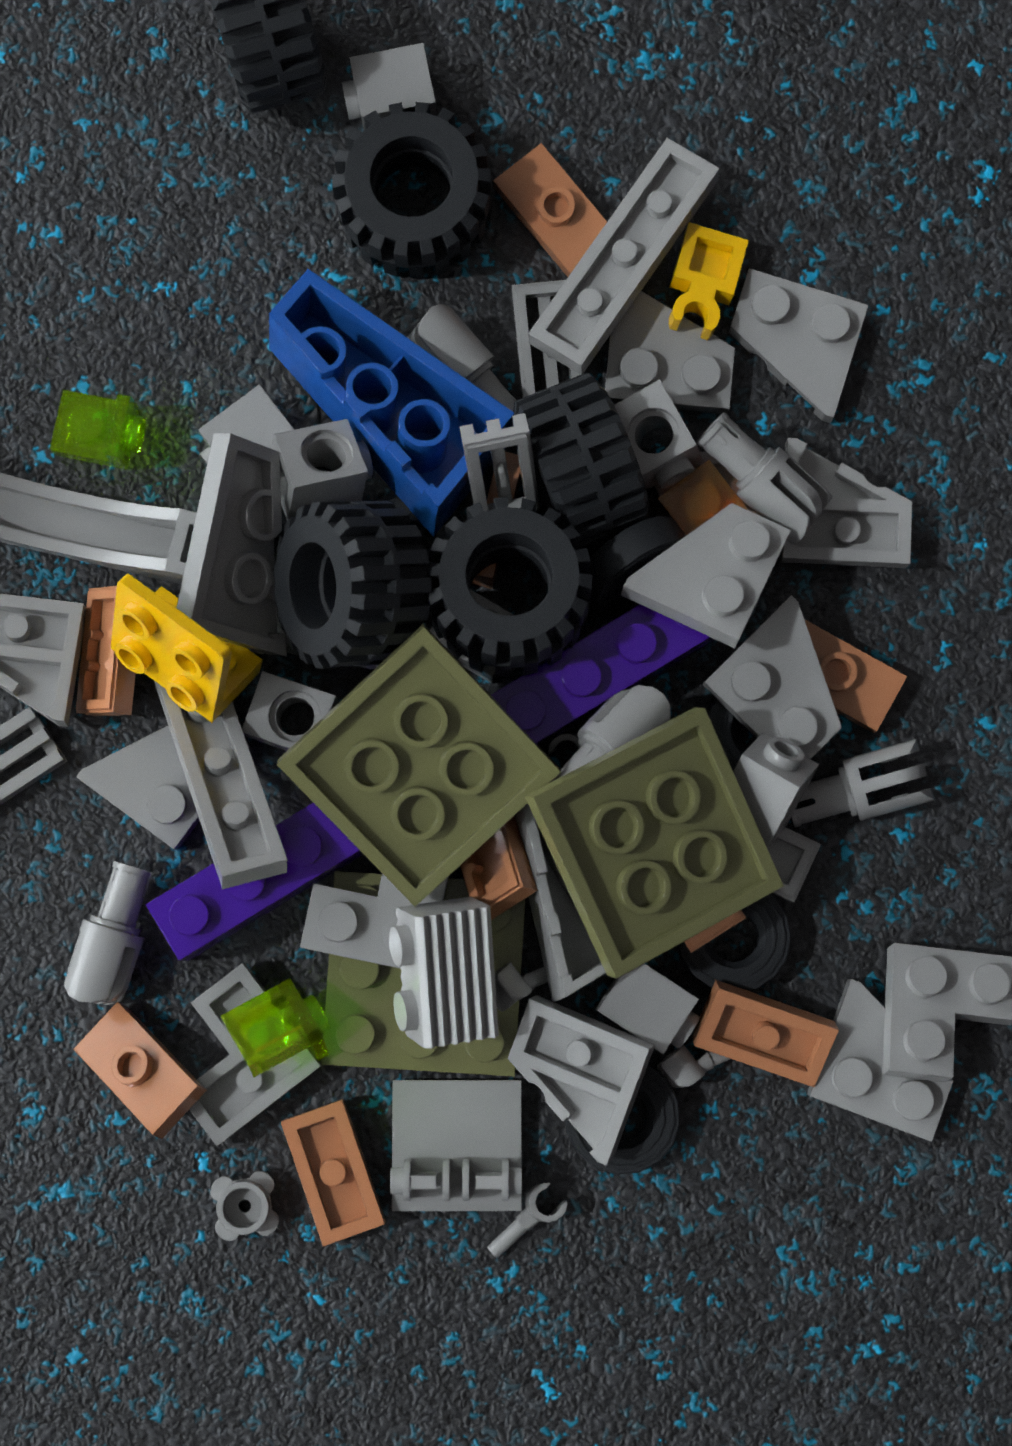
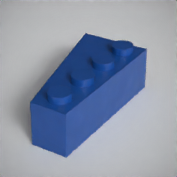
[269,269,514,537]

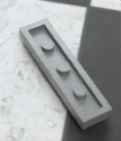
[528,138,720,375]
[154,681,287,889]

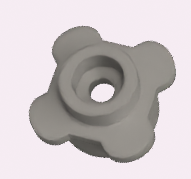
[210,1171,279,1241]

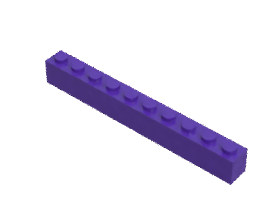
[145,604,715,961]

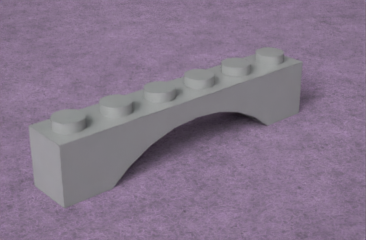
[0,473,197,585]

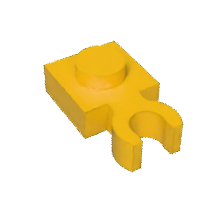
[668,222,749,341]

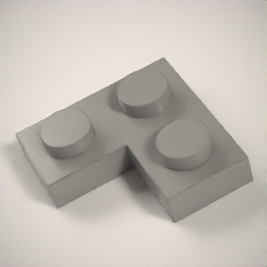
[300,874,449,969]
[882,943,1012,1082]
[189,963,322,1146]

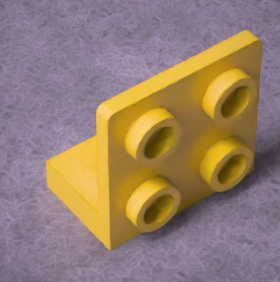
[111,574,263,723]

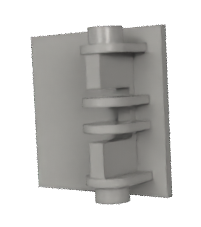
[390,1080,522,1211]

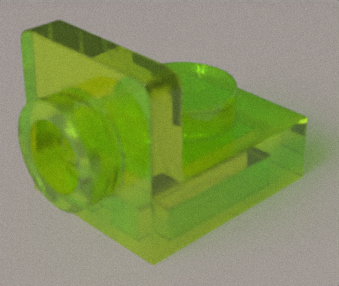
[49,390,146,470]
[220,978,331,1077]

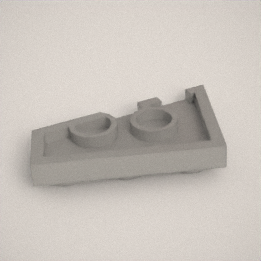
[176,433,287,657]

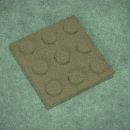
[277,624,561,907]
[525,707,784,979]
[321,871,525,1077]

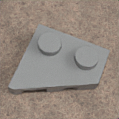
[780,438,912,568]
[0,594,86,727]
[508,995,655,1166]

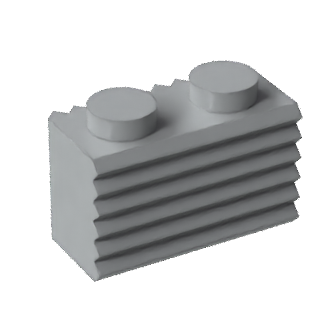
[389,897,499,1049]

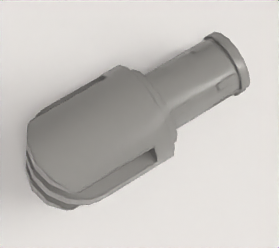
[407,304,517,425]
[696,412,833,544]
[550,685,670,783]
[792,739,935,828]
[64,861,154,1005]

